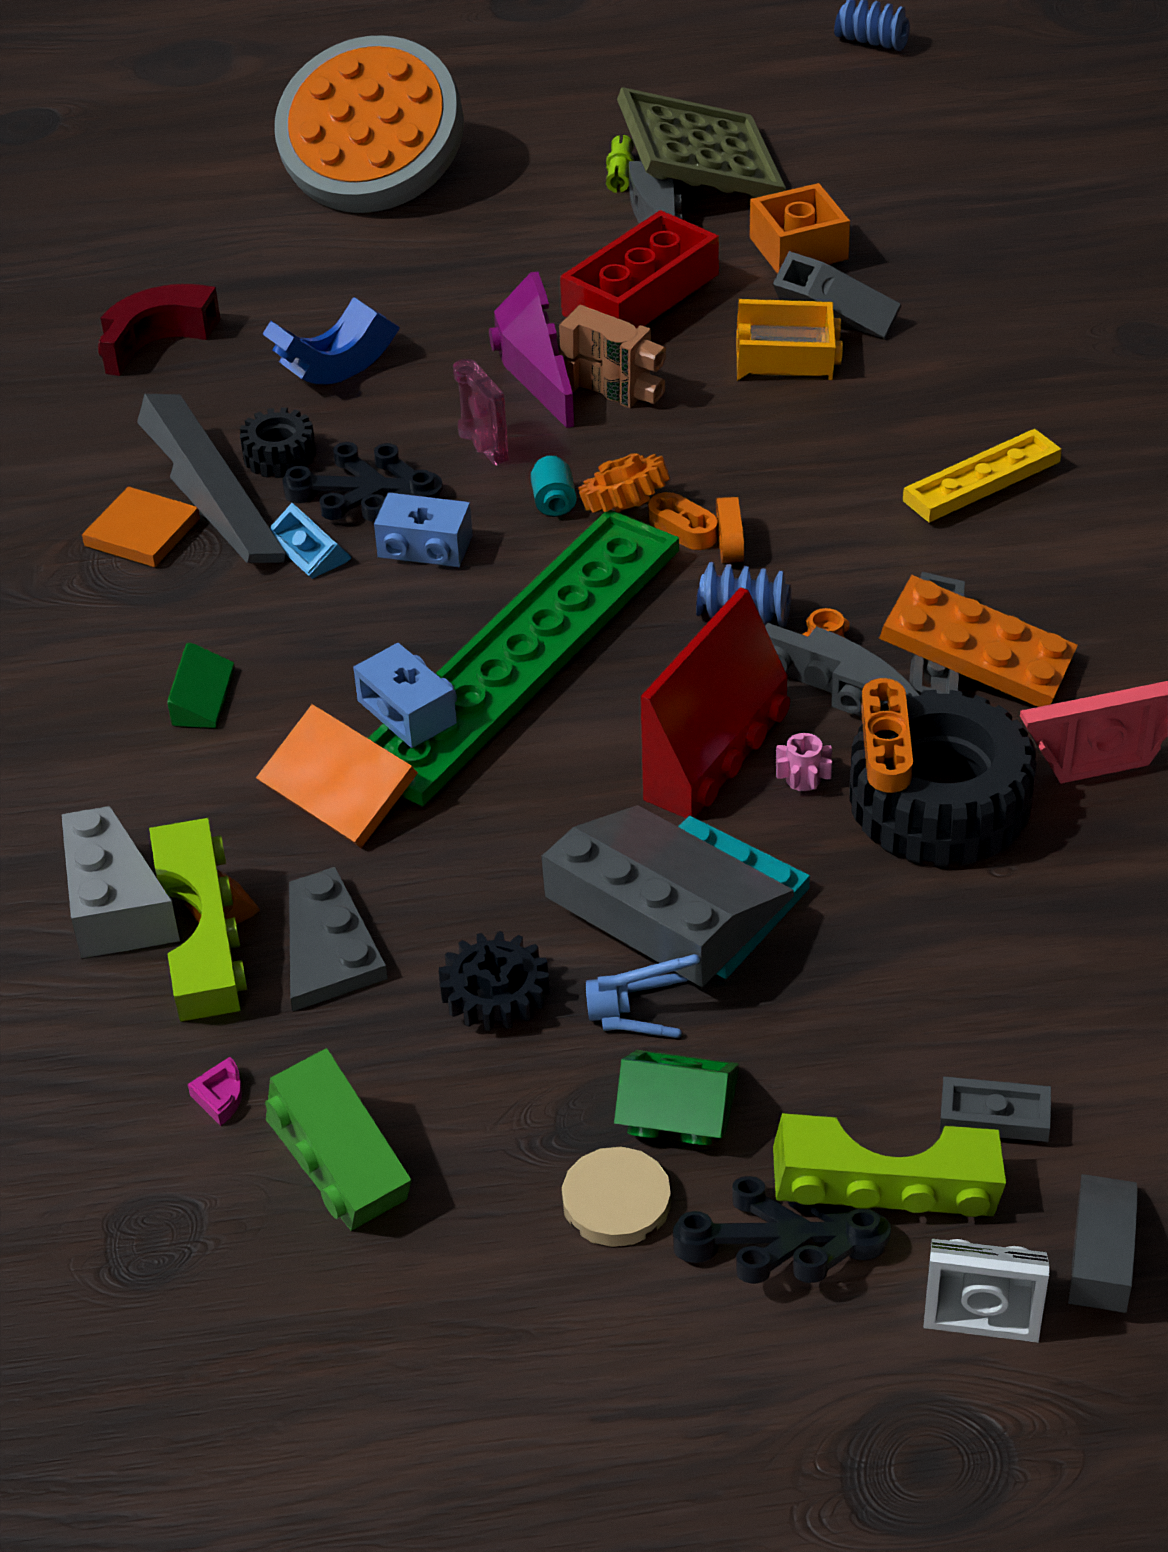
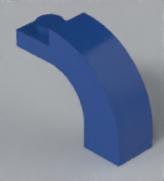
[263,297,400,385]

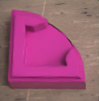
[188,1057,242,1126]

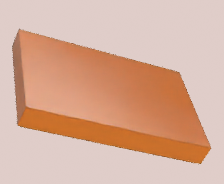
[256,704,418,848]

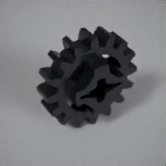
[438,931,550,1031]

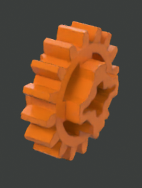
[578,453,670,513]

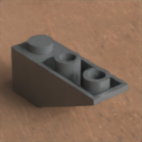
[773,251,902,340]

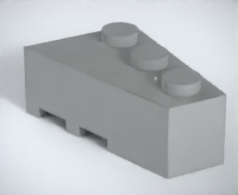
[61,806,180,959]

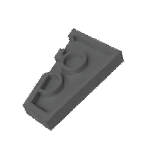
[289,867,388,1011]

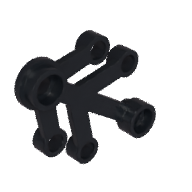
[282,442,443,521]
[673,1176,891,1284]

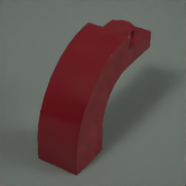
[98,284,221,376]

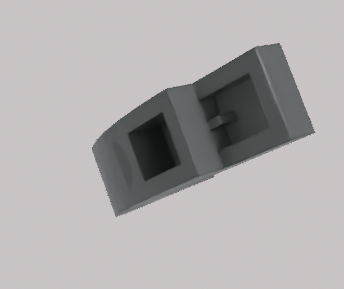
[629,161,682,224]
[765,623,919,717]

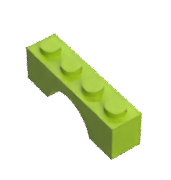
[149,818,247,1022]
[773,1113,1006,1217]

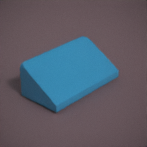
[269,503,352,579]

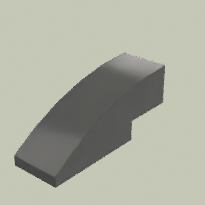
[1068,1174,1137,1313]

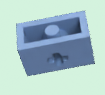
[374,493,473,567]
[353,643,457,748]

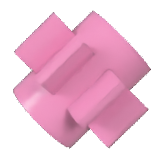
[776,733,832,791]

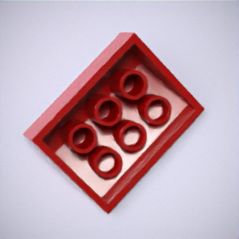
[641,587,790,818]

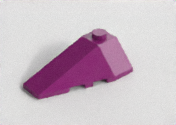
[489,271,574,428]

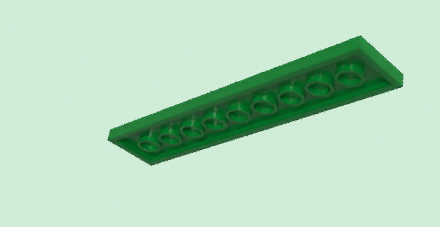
[368,510,679,806]

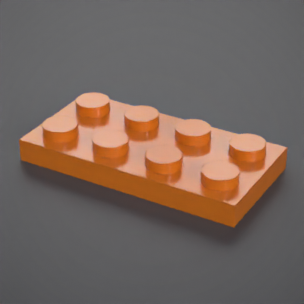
[879,575,1078,707]

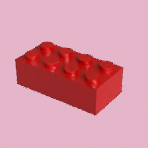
[560,210,719,329]

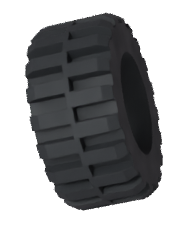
[849,689,1037,867]

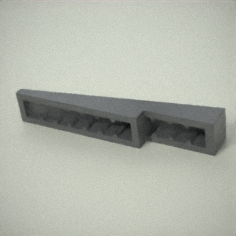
[137,394,286,563]

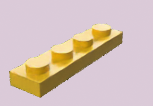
[903,428,1062,523]

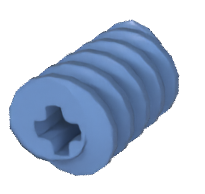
[834,0,910,51]
[696,562,792,628]

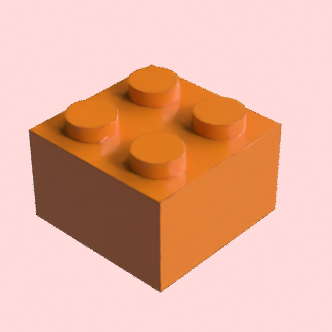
[750,183,850,274]

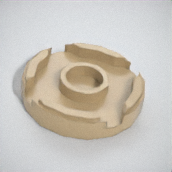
[562,1146,671,1247]

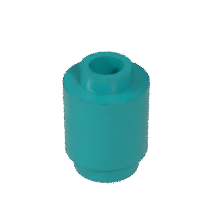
[530,456,577,516]

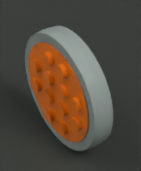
[275,35,464,213]

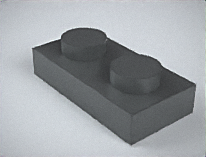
[940,1076,1051,1142]

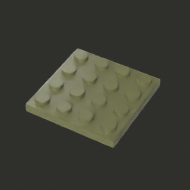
[617,87,786,198]

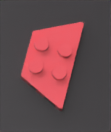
[1020,681,1168,784]

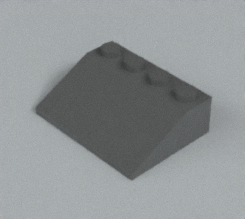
[542,805,794,987]

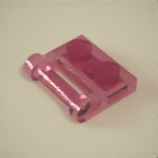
[453,359,509,465]

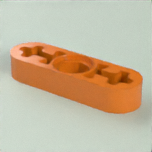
[861,678,913,793]

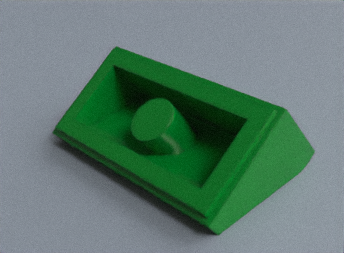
[167,643,235,728]

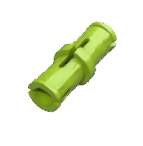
[606,135,634,193]

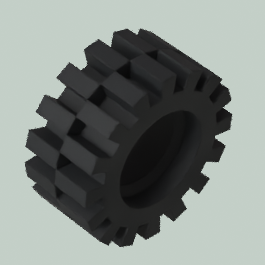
[240,407,316,478]

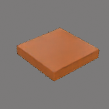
[82,486,200,567]

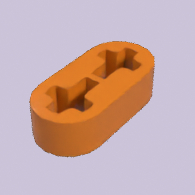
[648,492,718,550]
[716,497,744,563]

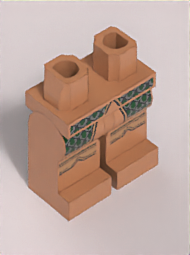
[559,305,666,408]

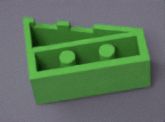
[265,1048,412,1231]

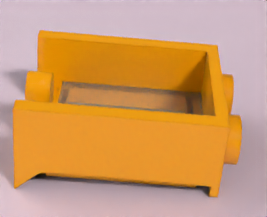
[736,299,842,381]

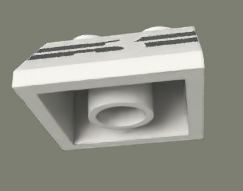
[923,1239,1049,1343]

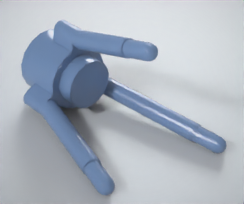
[586,954,700,1039]

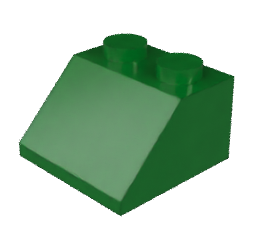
[614,1050,740,1145]

